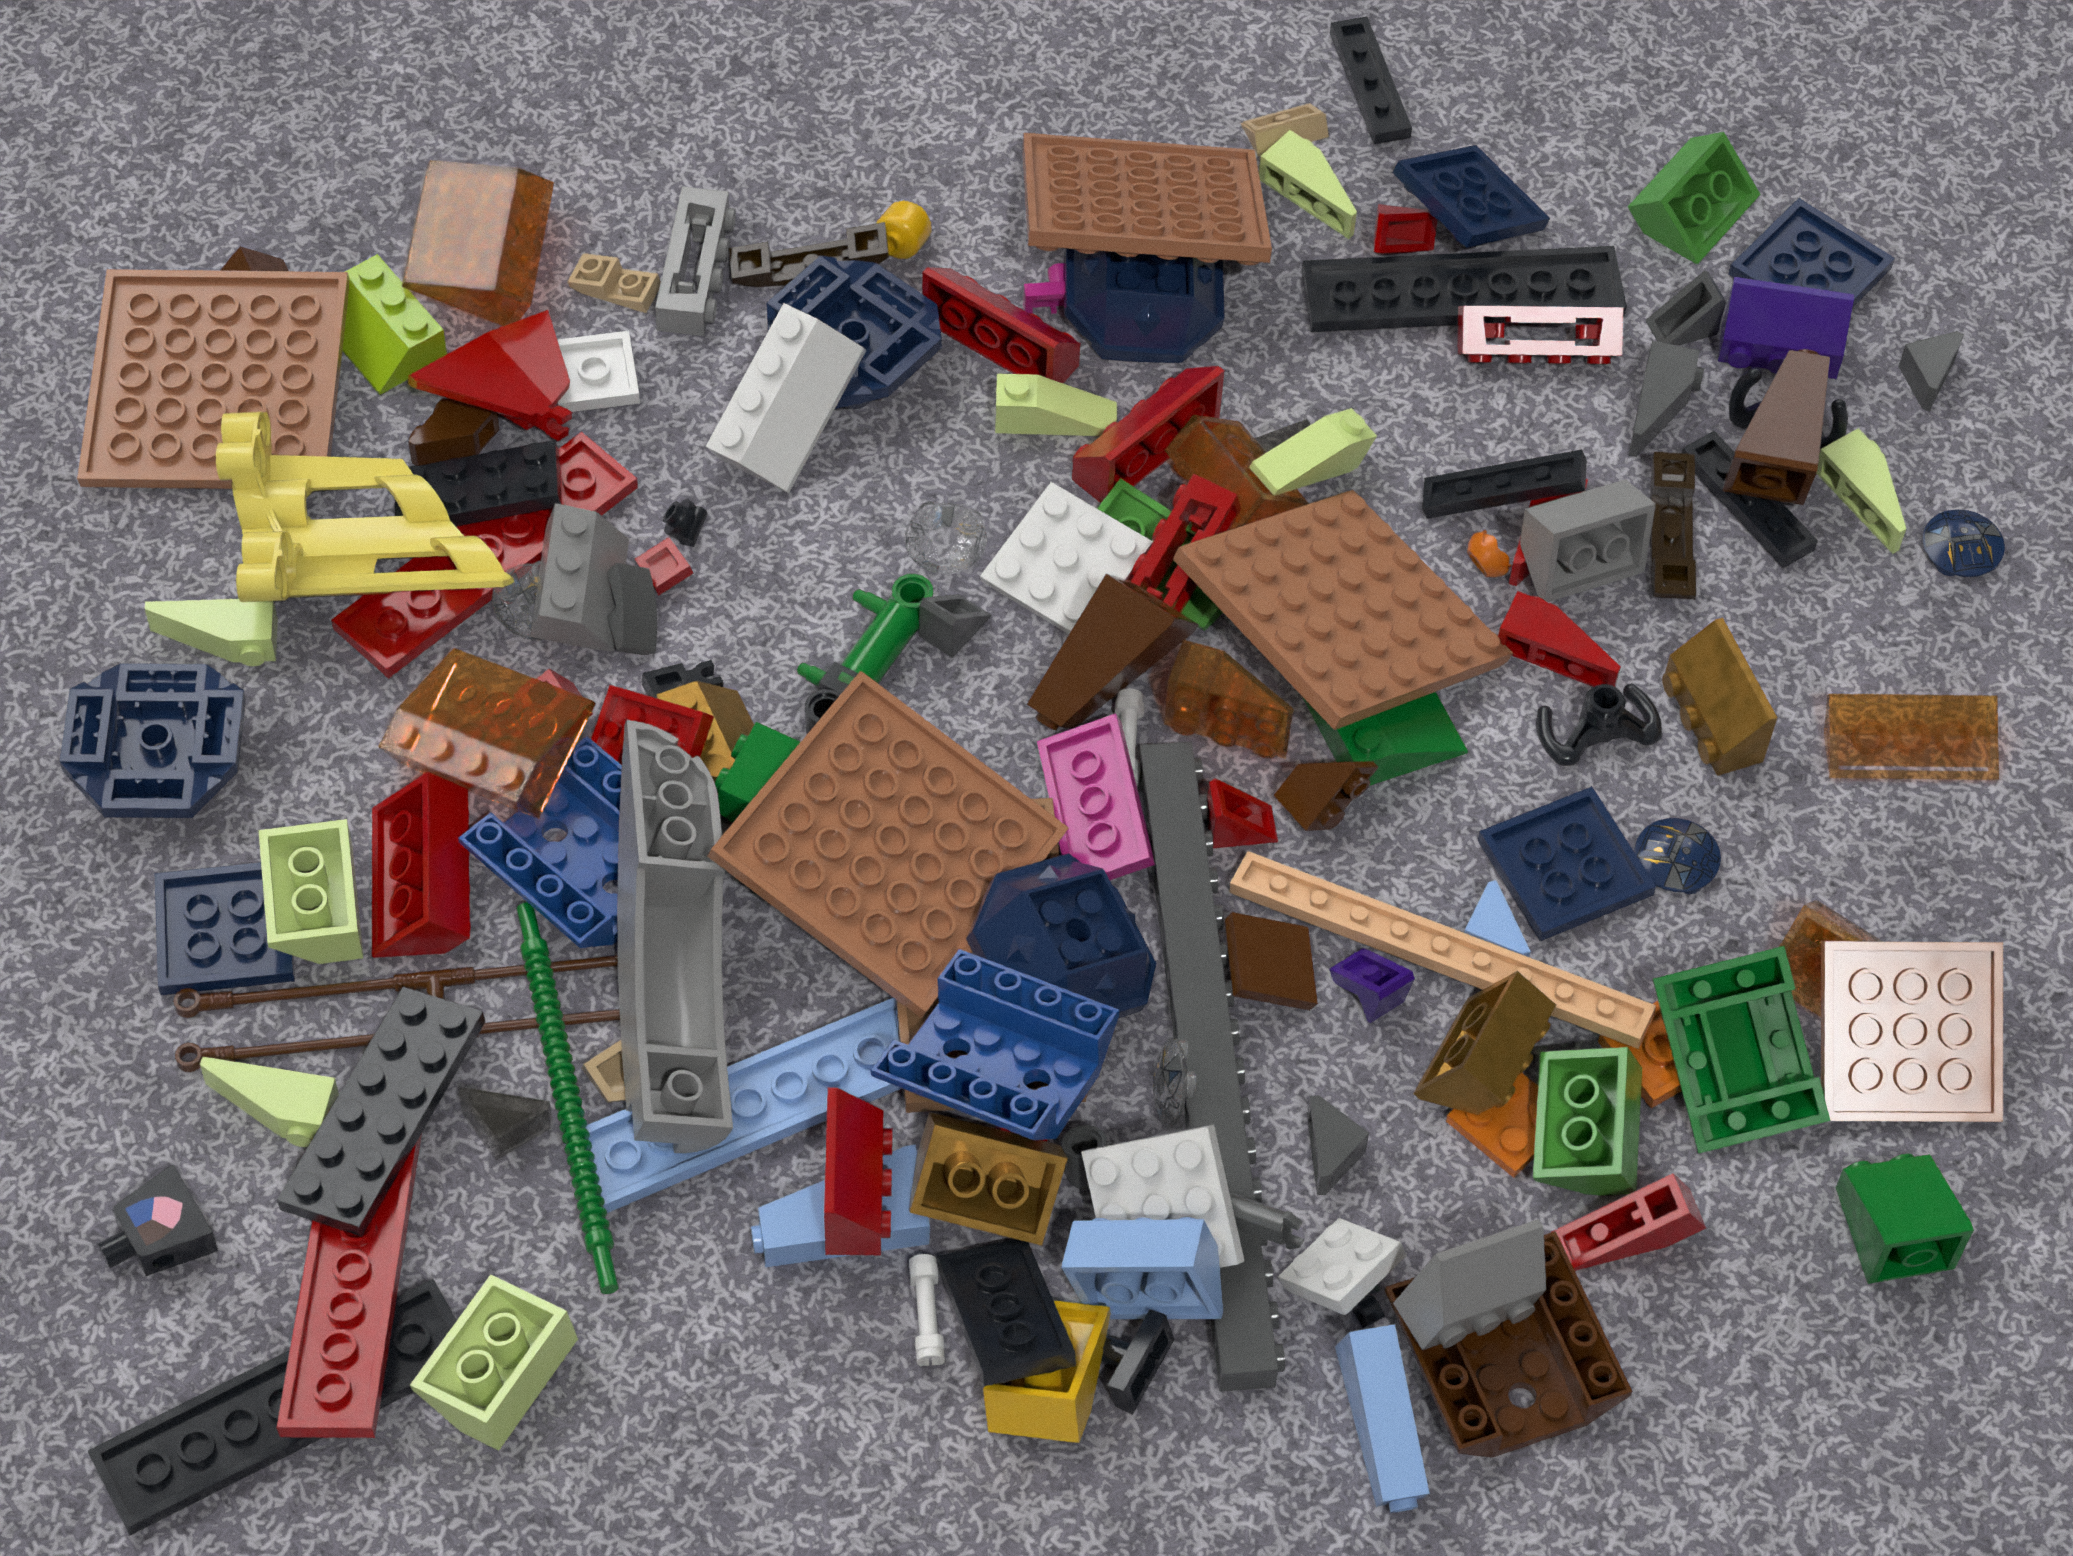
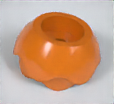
[1467,530,1512,578]

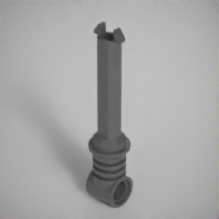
[1061,1125,1304,1250]

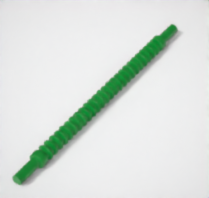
[516,902,619,1294]

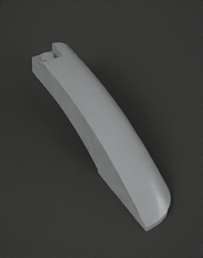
[617,720,733,1153]

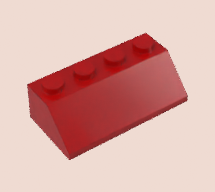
[922,267,1081,383]
[1072,366,1225,503]
[372,772,471,958]

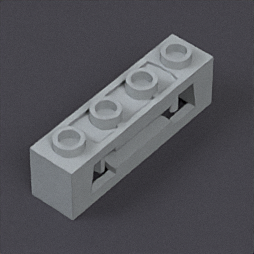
[655,186,736,336]

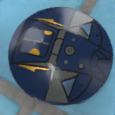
[1922,509,2005,577]
[1634,818,1721,895]

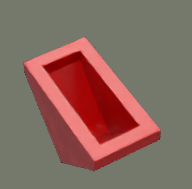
[1373,204,1438,253]

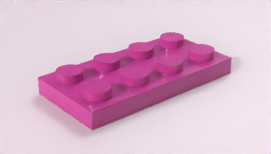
[1037,713,1155,880]

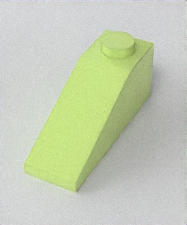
[1259,130,1357,239]
[995,374,1117,436]
[1249,408,1377,496]
[1816,428,1907,554]
[145,599,278,666]
[200,1057,339,1147]

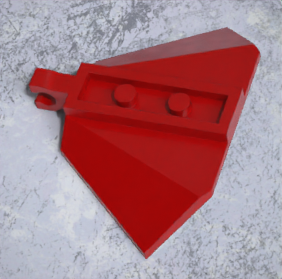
[408,310,573,441]

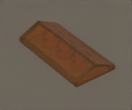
[1824,694,1999,780]

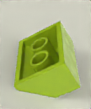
[342,254,447,395]

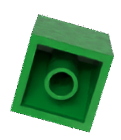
[715,722,800,823]
[1835,1154,1974,1284]

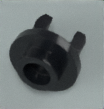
[1353,1283,1385,1328]

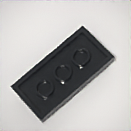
[395,440,561,527]
[937,1239,1076,1386]

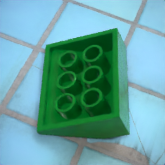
[1302,692,1468,786]

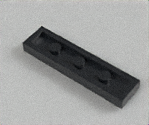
[1330,16,1412,144]
[1682,431,1818,568]
[1422,449,1587,519]

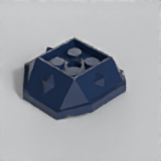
[1064,248,1225,363]
[766,256,942,410]
[59,663,246,818]
[966,854,1157,1019]

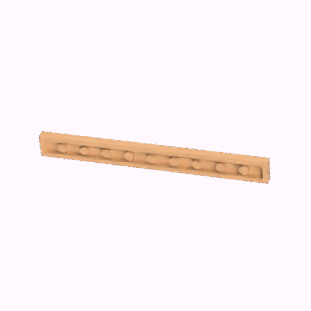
[1230,851,1656,1049]

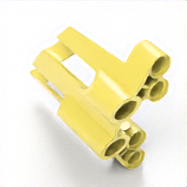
[216,412,514,602]

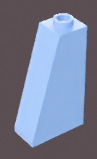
[751,1144,930,1267]
[1335,1324,1430,1513]

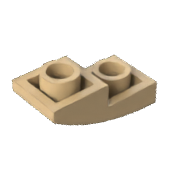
[568,253,661,313]

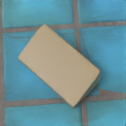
[1241,103,1329,156]

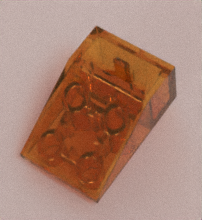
[1164,639,1294,759]

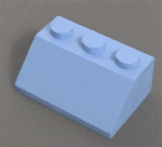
[1061,1217,1223,1319]

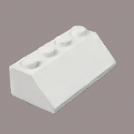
[705,303,866,493]

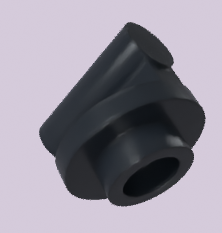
[663,499,708,547]

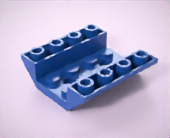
[458,736,622,948]
[871,949,1119,1140]

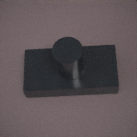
[1101,1310,1175,1415]

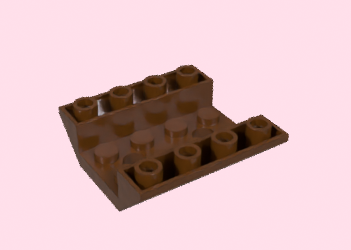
[1385,1231,1633,1458]

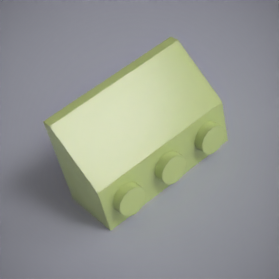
[258,819,363,964]
[410,1274,578,1451]

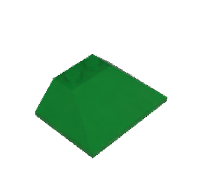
[1652,946,1831,1154]

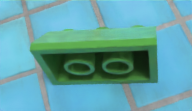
[1628,132,1761,264]
[1533,1047,1642,1196]

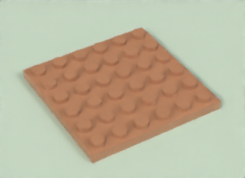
[1022,133,1272,265]
[77,269,349,489]
[1173,490,1513,730]
[707,671,1069,1019]

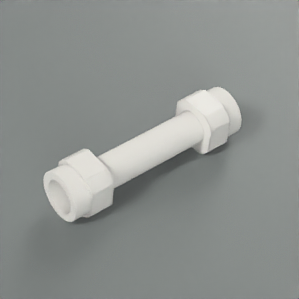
[1115,688,1144,786]
[909,1254,945,1366]

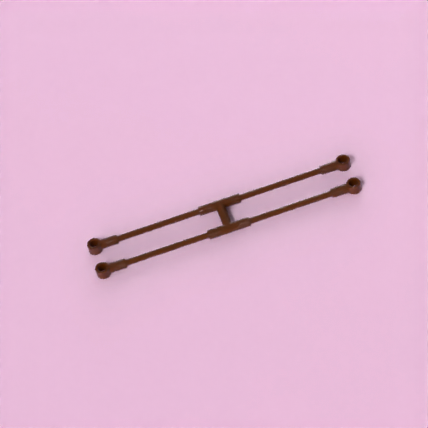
[173,955,620,1072]

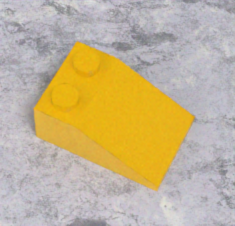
[983,1301,1111,1443]

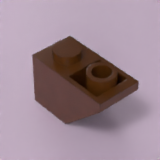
[408,398,500,466]
[1274,761,1378,831]

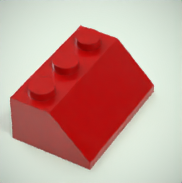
[824,1087,893,1256]

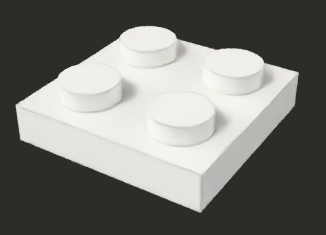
[557,331,640,412]
[1278,1218,1407,1315]

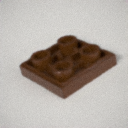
[1225,912,1318,1011]

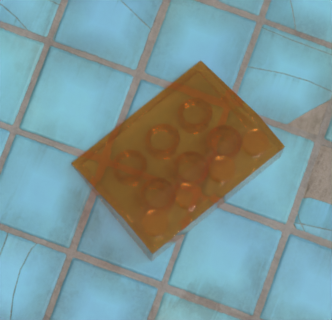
[401,160,554,326]
[378,648,596,819]

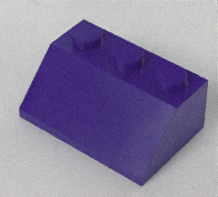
[1718,277,1854,379]

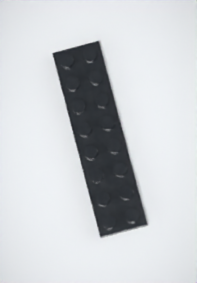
[1301,246,1627,332]
[88,1279,457,1536]

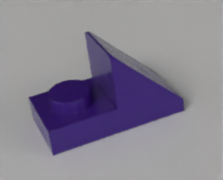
[1329,947,1415,1023]

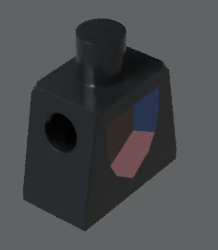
[97,1164,218,1276]

